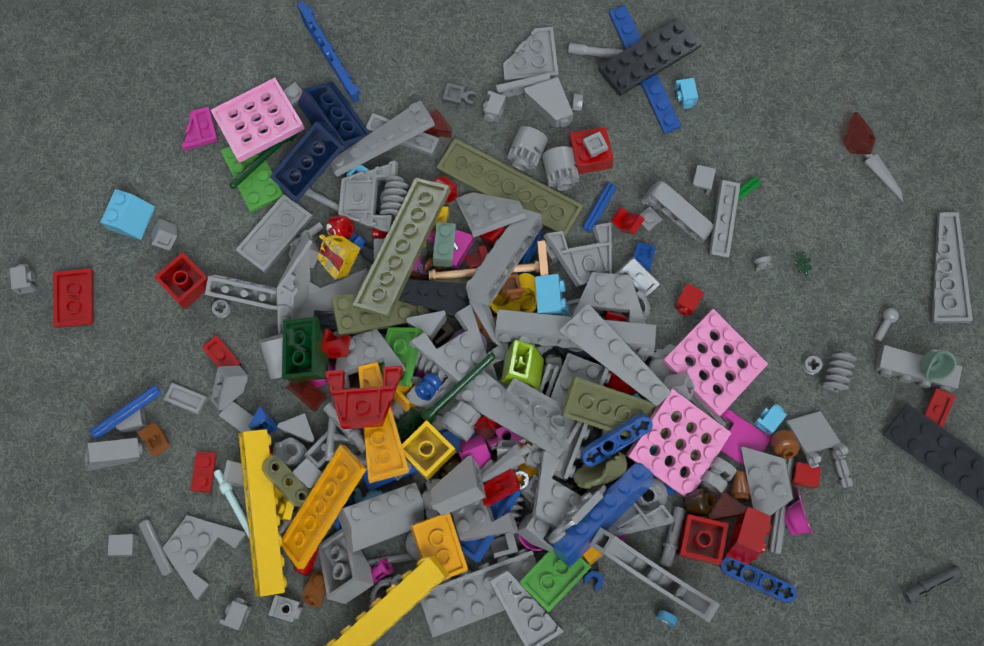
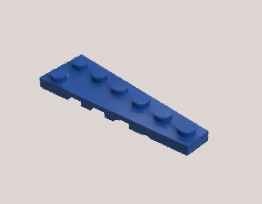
[297,1,360,103]

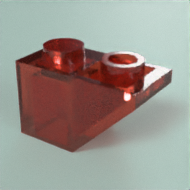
[844,112,876,154]

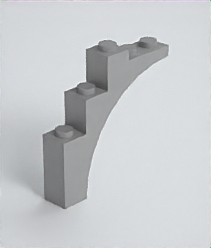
[590,527,720,623]

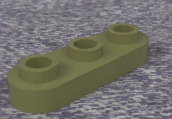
[262,457,310,507]

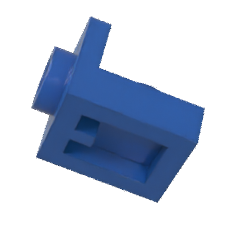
[634,242,656,272]

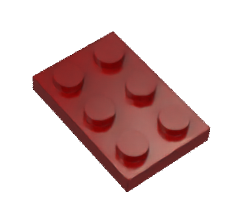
[53,268,94,328]

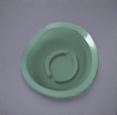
[920,349,957,381]

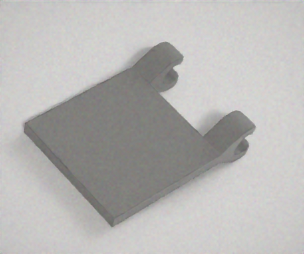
[786,411,849,468]

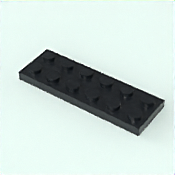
[597,18,702,97]
[883,403,984,507]

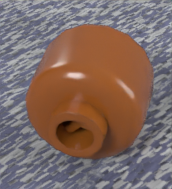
[770,430,800,459]

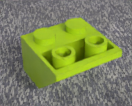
[501,339,544,391]

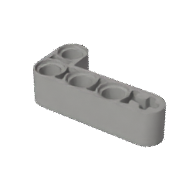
[641,181,714,243]

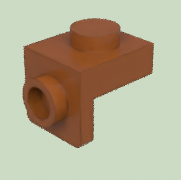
[500,274,525,301]
[138,422,171,458]
[303,571,326,608]

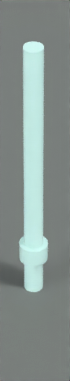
[213,469,249,538]

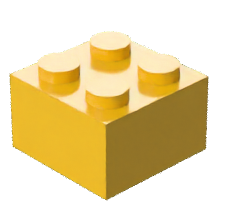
[402,420,456,481]

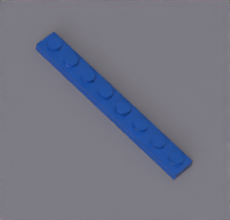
[609,5,681,134]

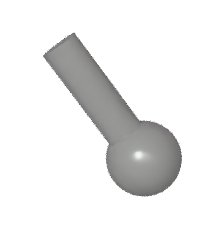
[874,308,899,342]

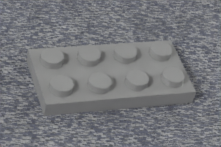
[236,194,313,274]

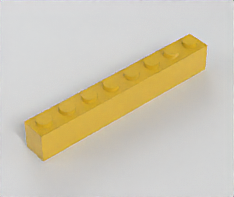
[238,429,287,597]
[326,556,450,646]

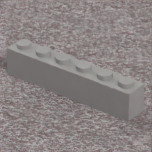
[466,209,543,306]

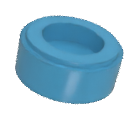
[656,610,678,627]

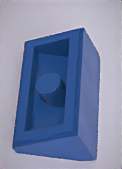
[249,406,278,434]

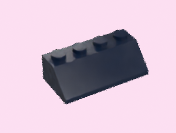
[298,81,370,154]
[270,121,345,202]

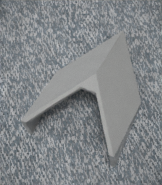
[277,231,369,335]

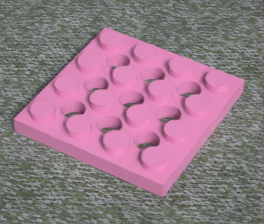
[211,78,305,163]
[662,309,768,417]
[626,388,731,498]

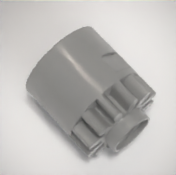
[507,126,548,171]
[542,146,579,191]

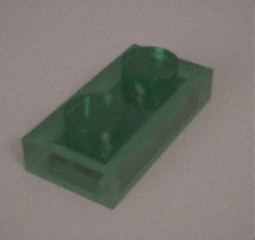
[396,406,425,445]

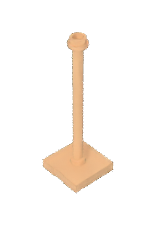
[429,241,548,281]

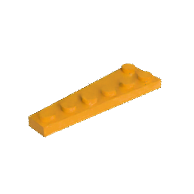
[358,362,409,484]

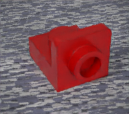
[611,207,645,234]

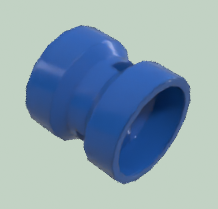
[415,373,442,401]

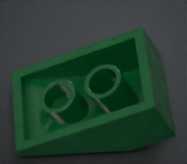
[282,316,329,382]

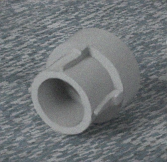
[440,401,481,442]

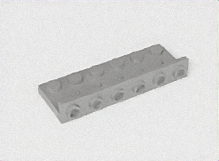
[525,353,612,481]
[420,549,537,638]

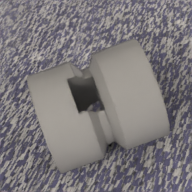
[700,457,737,495]

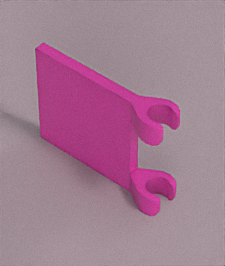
[720,409,772,466]

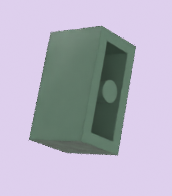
[433,222,456,267]

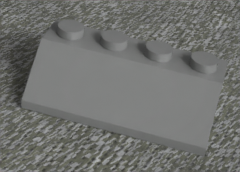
[337,483,424,553]

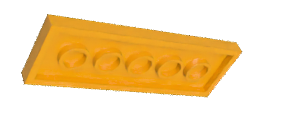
[281,444,367,569]

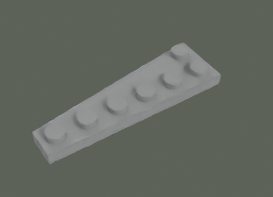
[330,100,435,177]
[932,212,973,324]
[559,304,672,406]
[455,370,572,459]

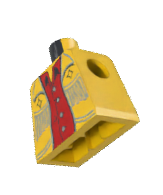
[316,234,361,280]

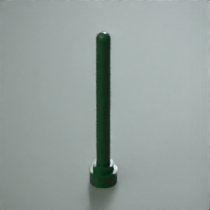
[229,133,297,189]
[420,353,496,424]

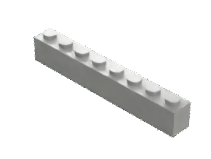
[495,310,656,356]

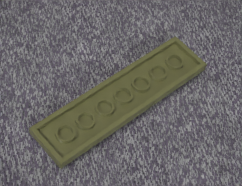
[436,138,584,238]
[353,178,451,319]
[331,276,475,336]
[560,376,708,459]

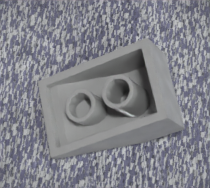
[318,529,374,604]

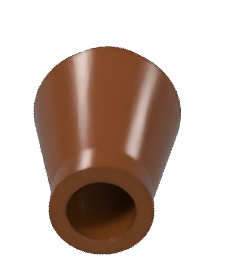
[730,471,751,502]

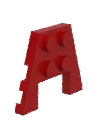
[325,365,403,429]

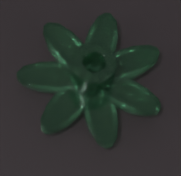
[794,252,812,276]

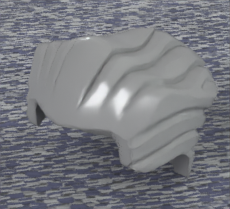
[272,438,307,470]

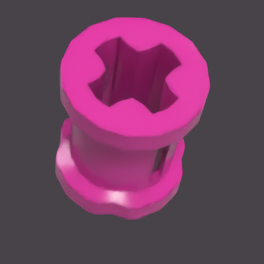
[370,558,394,584]

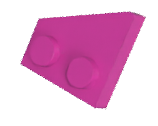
[182,107,218,151]

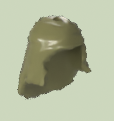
[573,449,627,489]

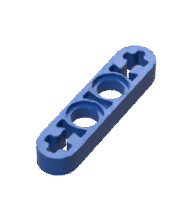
[580,413,653,466]
[720,557,797,603]

